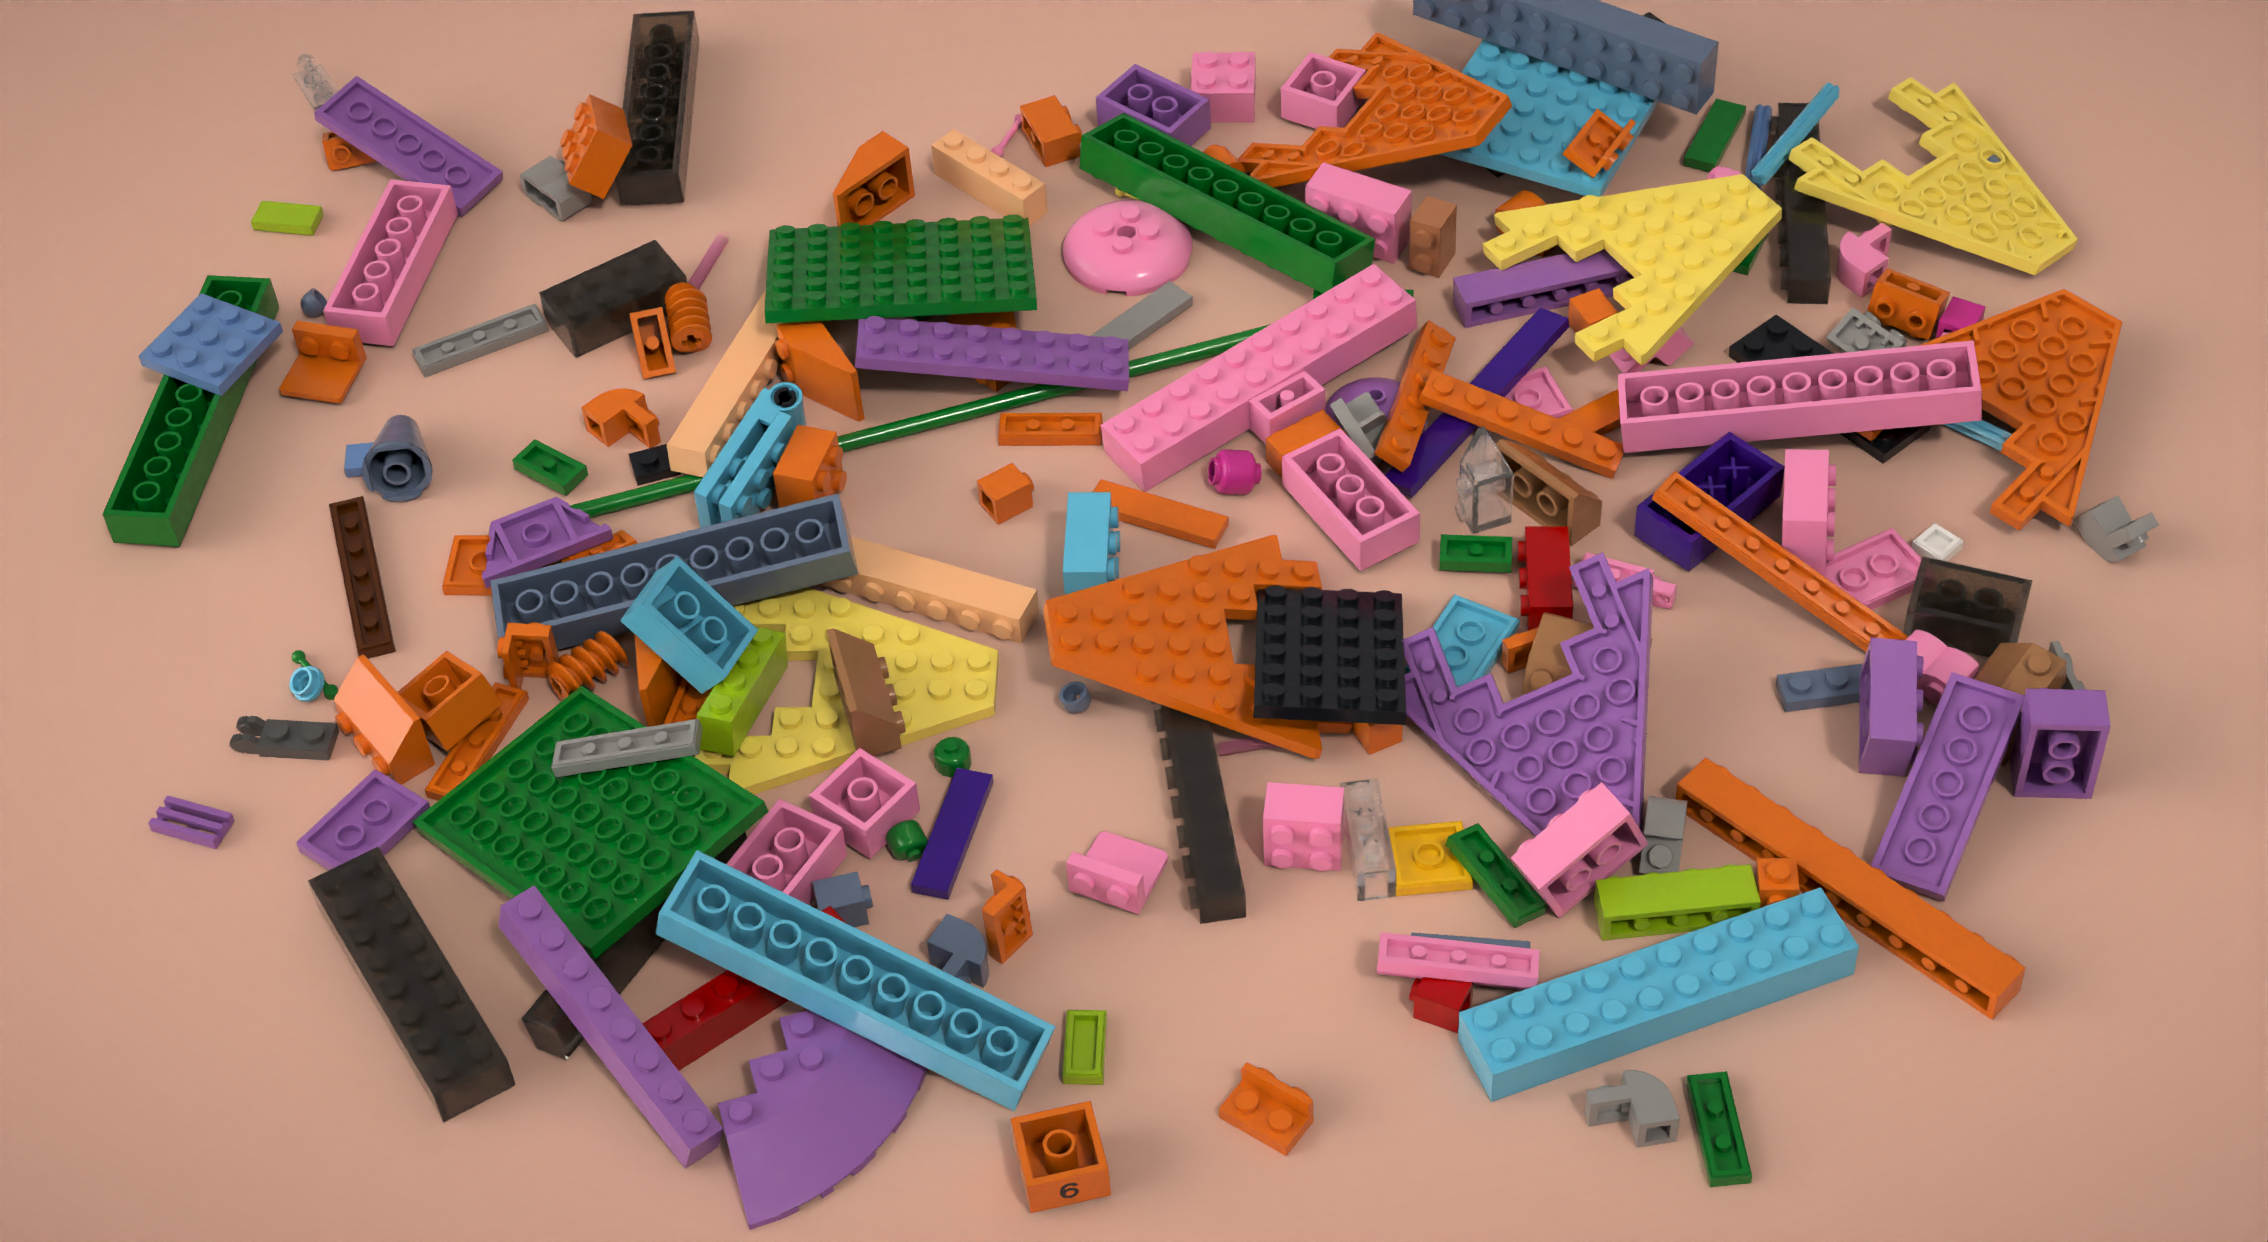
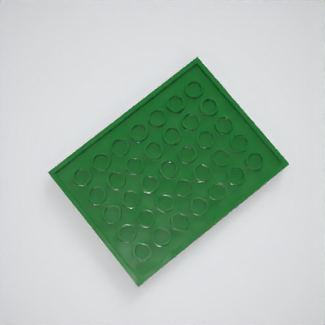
[764,215,1037,324]
[412,686,769,959]

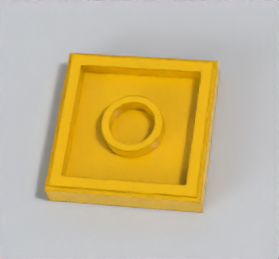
[1386,821,1473,896]

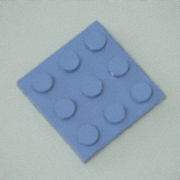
[138,293,283,396]

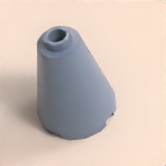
[362,415,432,502]

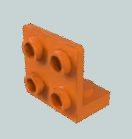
[279,320,367,404]

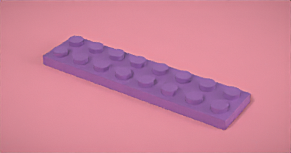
[855,316,1129,391]

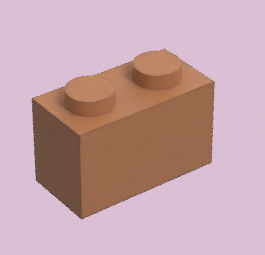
[1409,195,1457,278]

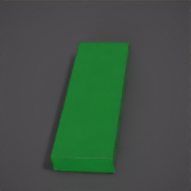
[1684,98,1746,172]
[1445,823,1548,928]
[1686,1071,1752,1187]

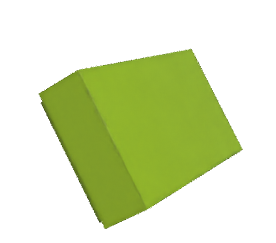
[251,201,324,236]
[1063,1010,1107,1085]

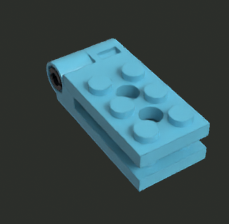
[694,382,806,528]

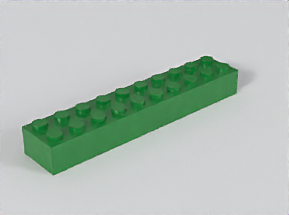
[1079,113,1375,294]
[102,275,279,547]

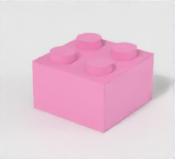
[1191,52,1256,122]
[1281,52,1366,129]
[809,748,920,859]
[1263,782,1345,871]

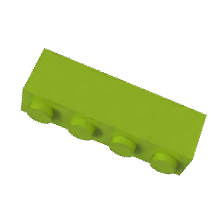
[696,627,788,756]
[1594,864,1761,941]

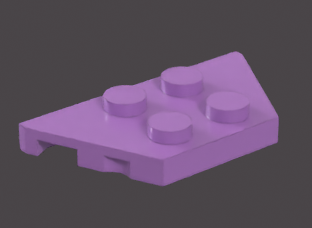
[482,497,613,589]

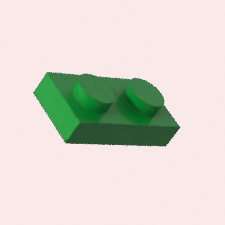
[512,439,588,496]
[1439,534,1512,573]

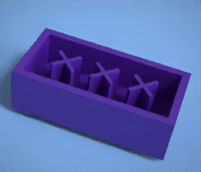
[1634,432,1785,572]

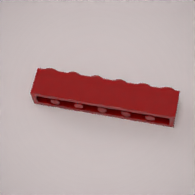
[642,906,847,1071]

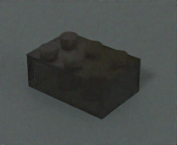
[1903,556,2033,657]

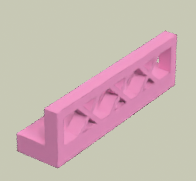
[1377,932,1540,990]

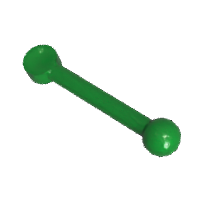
[292,650,338,700]

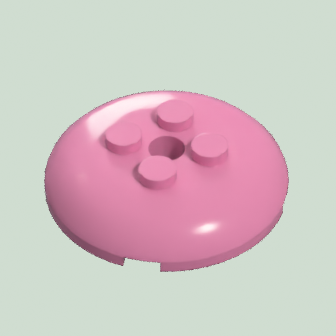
[1063,200,1193,296]

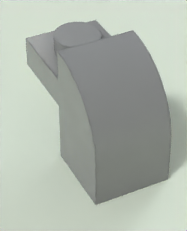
[2073,496,2159,562]
[1639,796,1688,874]
[1585,1070,1680,1148]

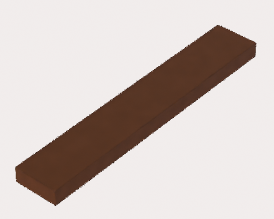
[329,496,396,659]

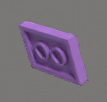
[296,769,430,885]

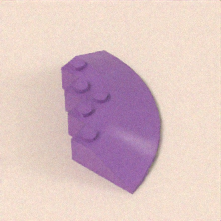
[717,1010,928,1230]

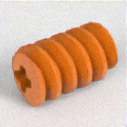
[665,282,712,353]
[547,631,629,701]

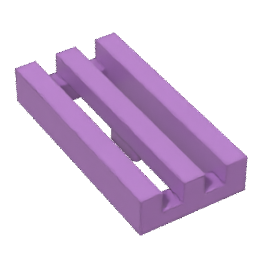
[148,795,235,849]

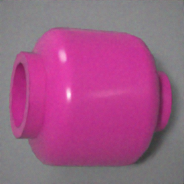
[1208,449,1262,495]

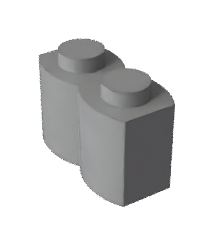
[519,156,592,221]

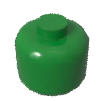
[934,737,972,778]
[886,820,928,862]

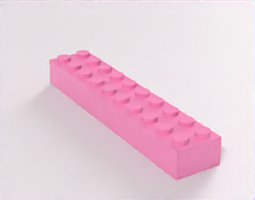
[1101,264,1417,492]
[1618,340,1982,453]

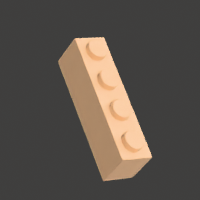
[931,129,1048,226]

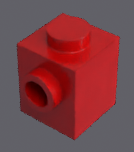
[1409,977,1473,1033]

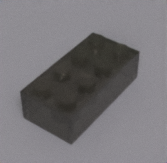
[539,240,687,358]

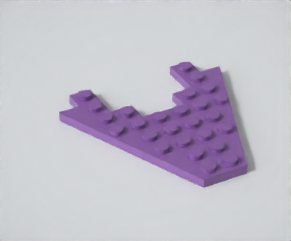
[1401,552,1653,837]

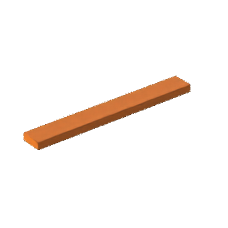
[1652,471,1909,652]

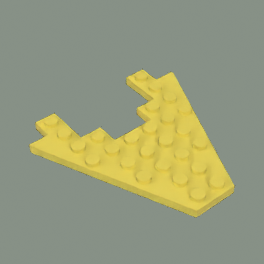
[1788,77,2078,275]
[1483,174,1782,366]
[695,587,999,794]

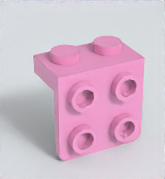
[1066,831,1168,914]

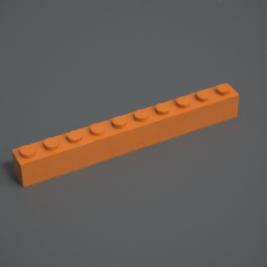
[1675,757,2026,1020]

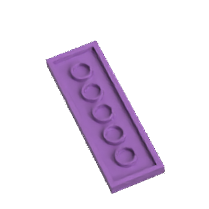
[314,76,503,217]
[1871,672,2025,902]

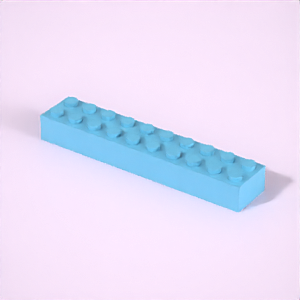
[656,850,1056,1111]
[1458,887,1859,1102]

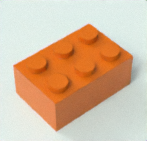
[560,94,632,199]

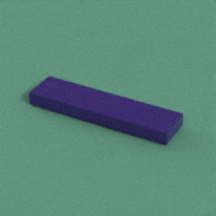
[911,768,994,900]

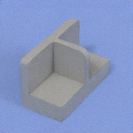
[1330,392,1386,466]

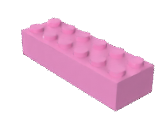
[323,179,458,346]

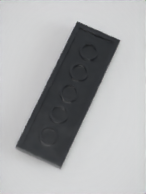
[1729,314,1931,464]

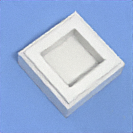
[1911,523,1964,568]

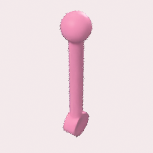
[991,114,1022,157]

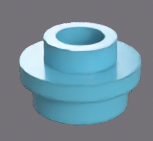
[289,666,324,702]

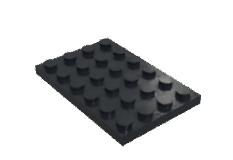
[1253,585,1406,725]

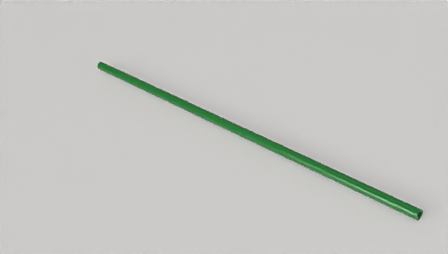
[569,324,1271,518]

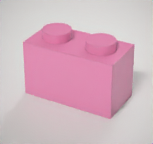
[1249,370,1325,444]

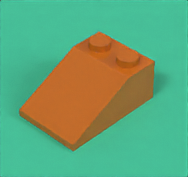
[833,131,915,227]
[775,321,865,422]
[635,635,683,727]

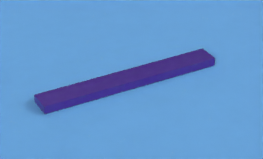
[1385,307,1569,498]

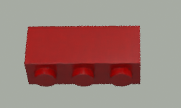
[1517,526,1573,631]

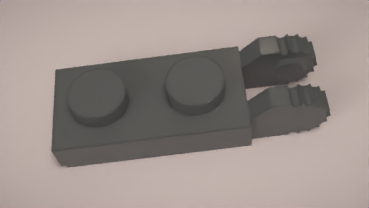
[230,716,339,761]

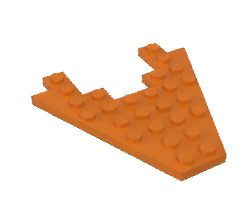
[1238,33,1512,188]
[1857,289,2122,531]
[1043,535,1353,759]

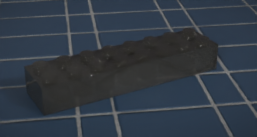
[615,11,700,206]
[308,847,516,1123]

